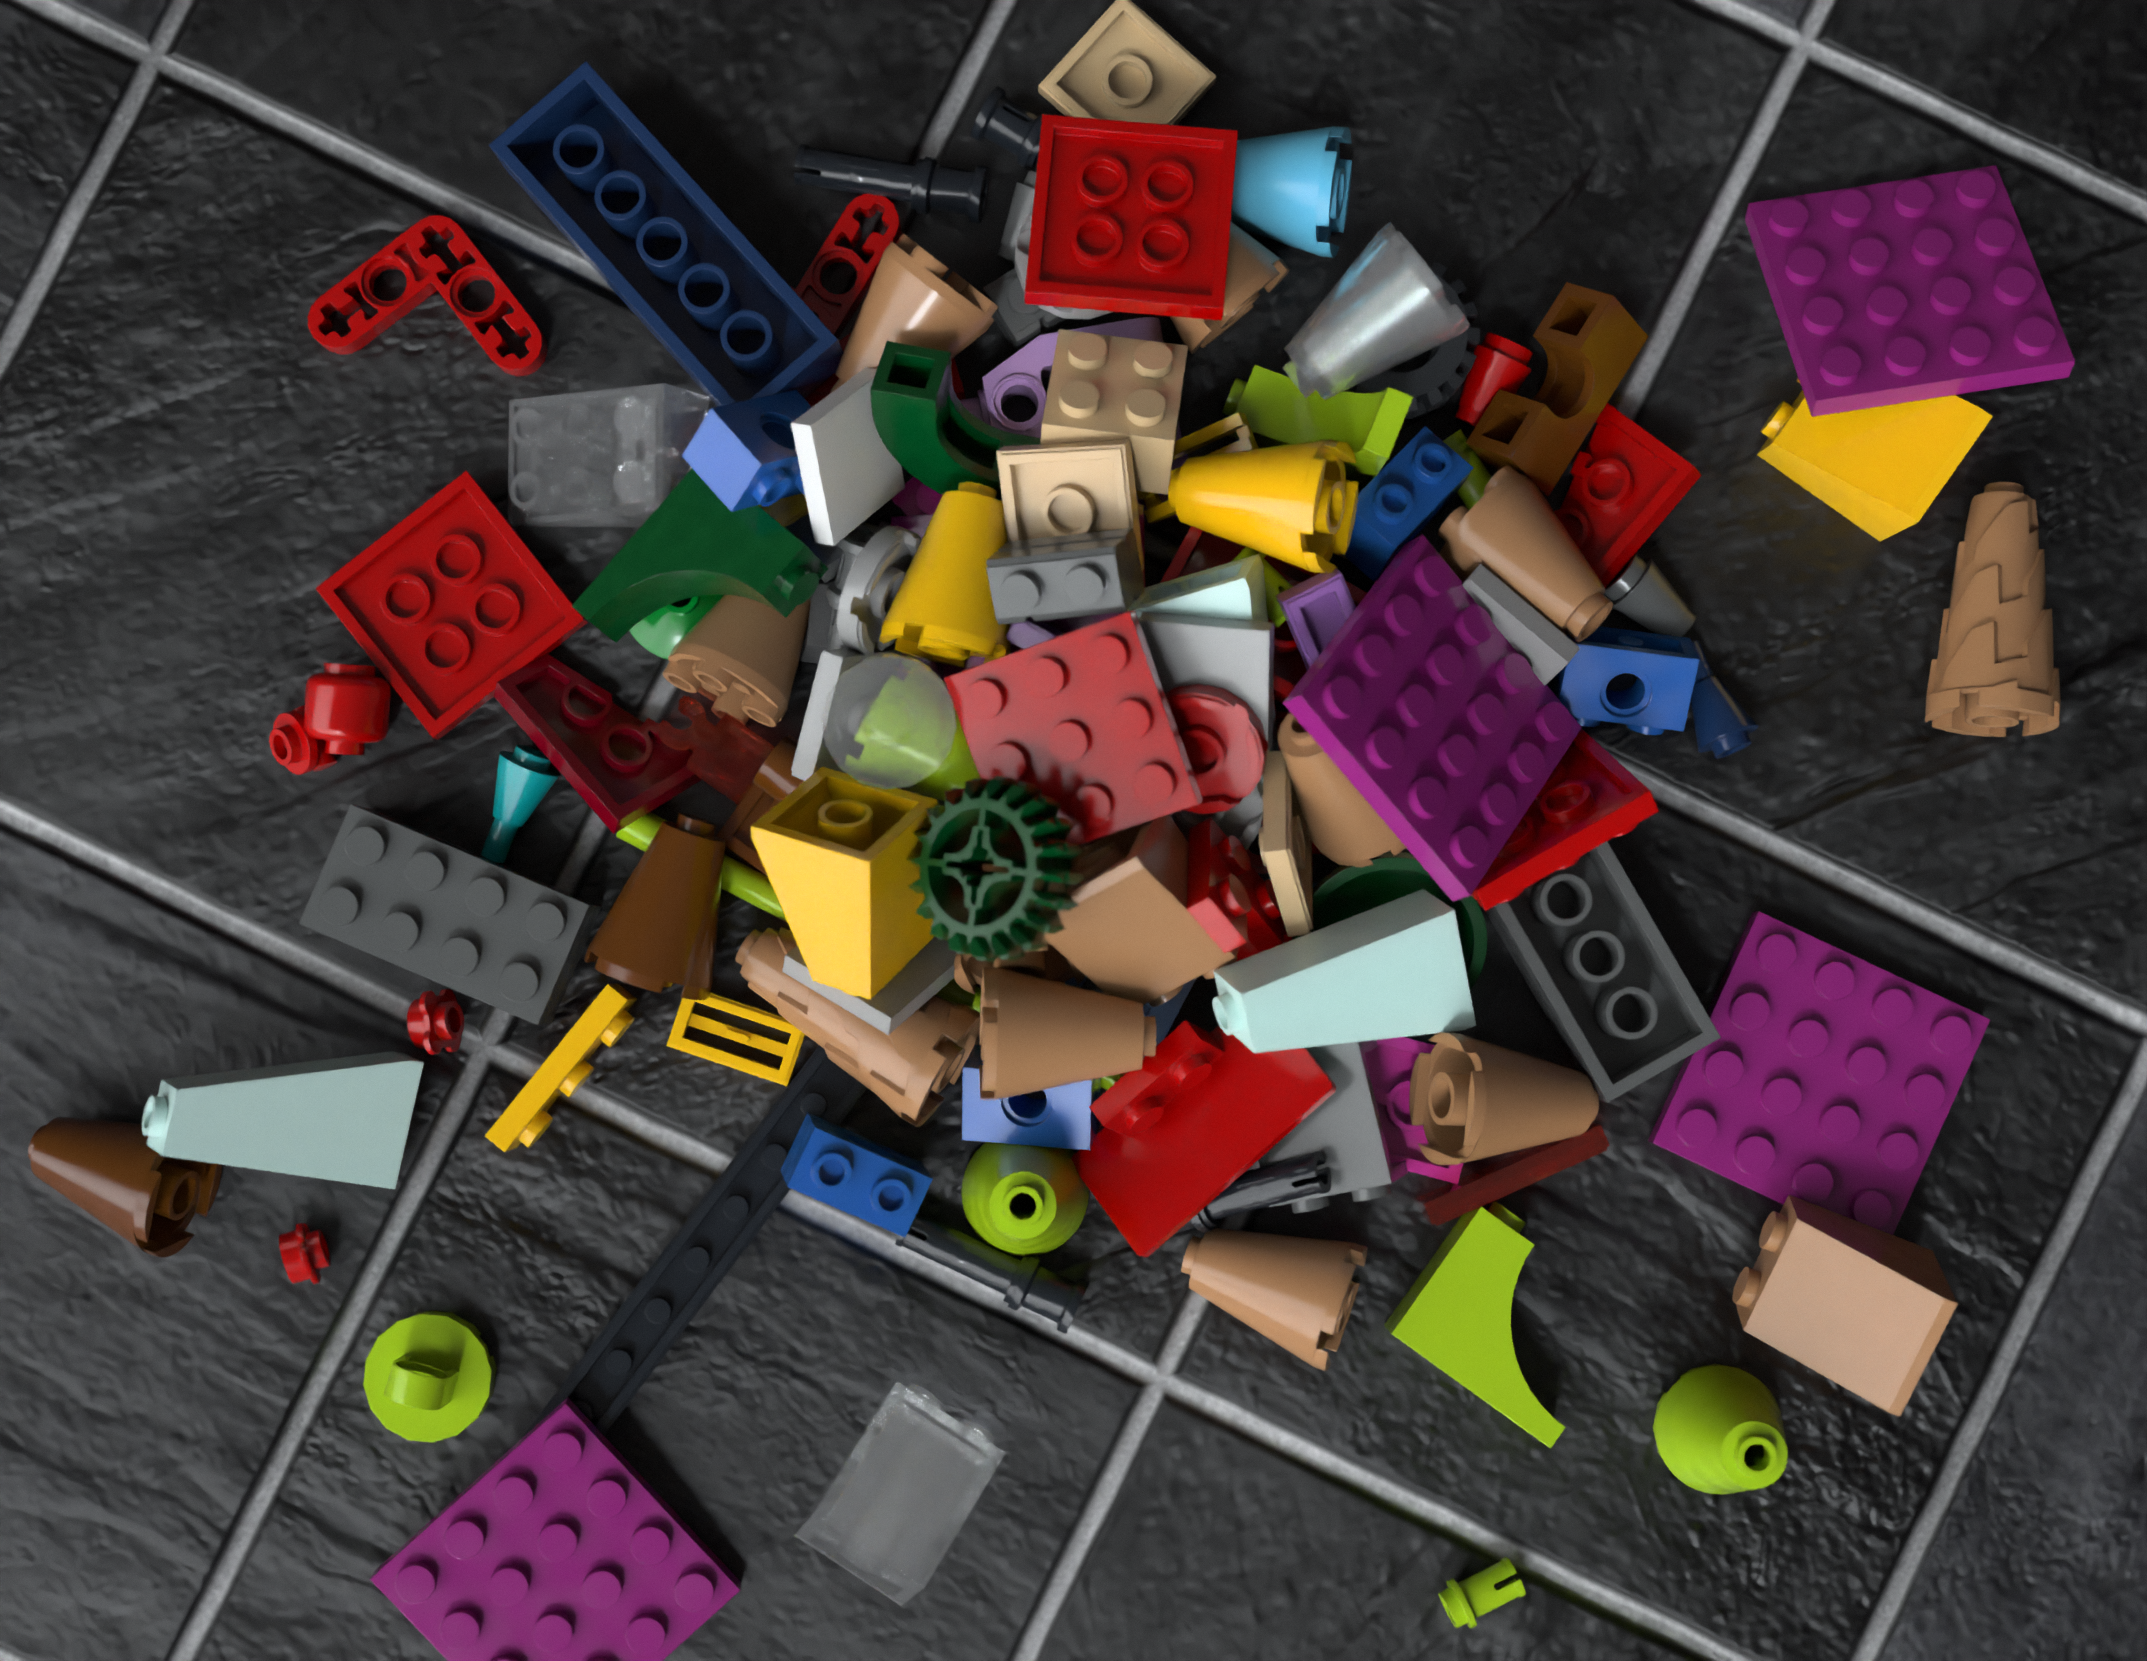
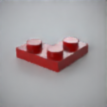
[1187,817,1284,954]

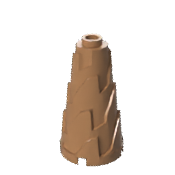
[1925,482,2061,737]
[735,927,980,1127]

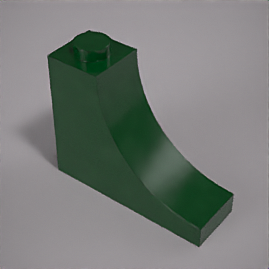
[572,468,829,643]

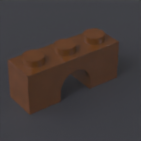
[1466,282,1649,497]

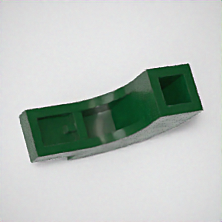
[870,341,1041,502]

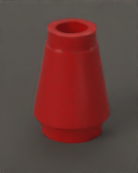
[1455,332,1533,427]

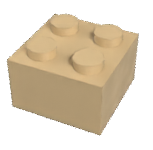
[1041,329,1188,495]

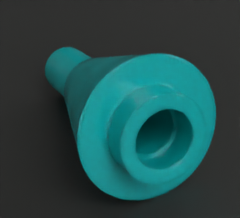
[481,744,560,863]

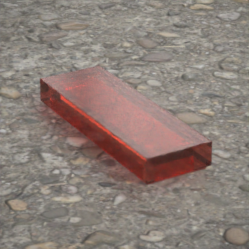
[1415,1122,1610,1226]

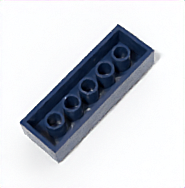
[489,62,843,407]

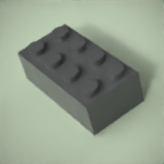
[299,804,602,1025]
[1486,841,1721,1102]

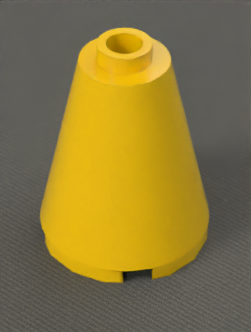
[1168,439,1358,573]
[879,482,1011,667]

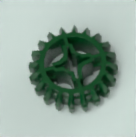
[907,776,1085,961]

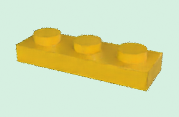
[485,983,637,1152]

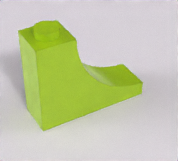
[1222,365,1413,490]
[1384,1201,1566,1449]

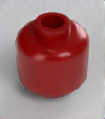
[304,663,391,755]

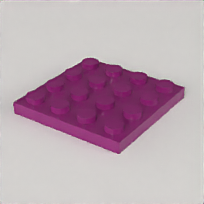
[1745,165,2075,417]
[1283,535,1582,901]
[1648,911,1990,1235]
[370,1397,741,1661]

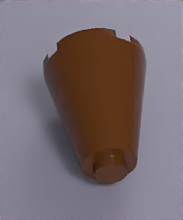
[584,813,725,1000]
[28,1116,222,1258]

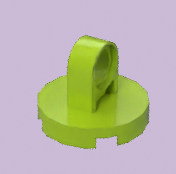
[363,1311,496,1443]

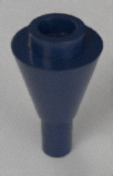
[1691,640,1758,758]

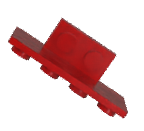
[1071,1020,1336,1258]

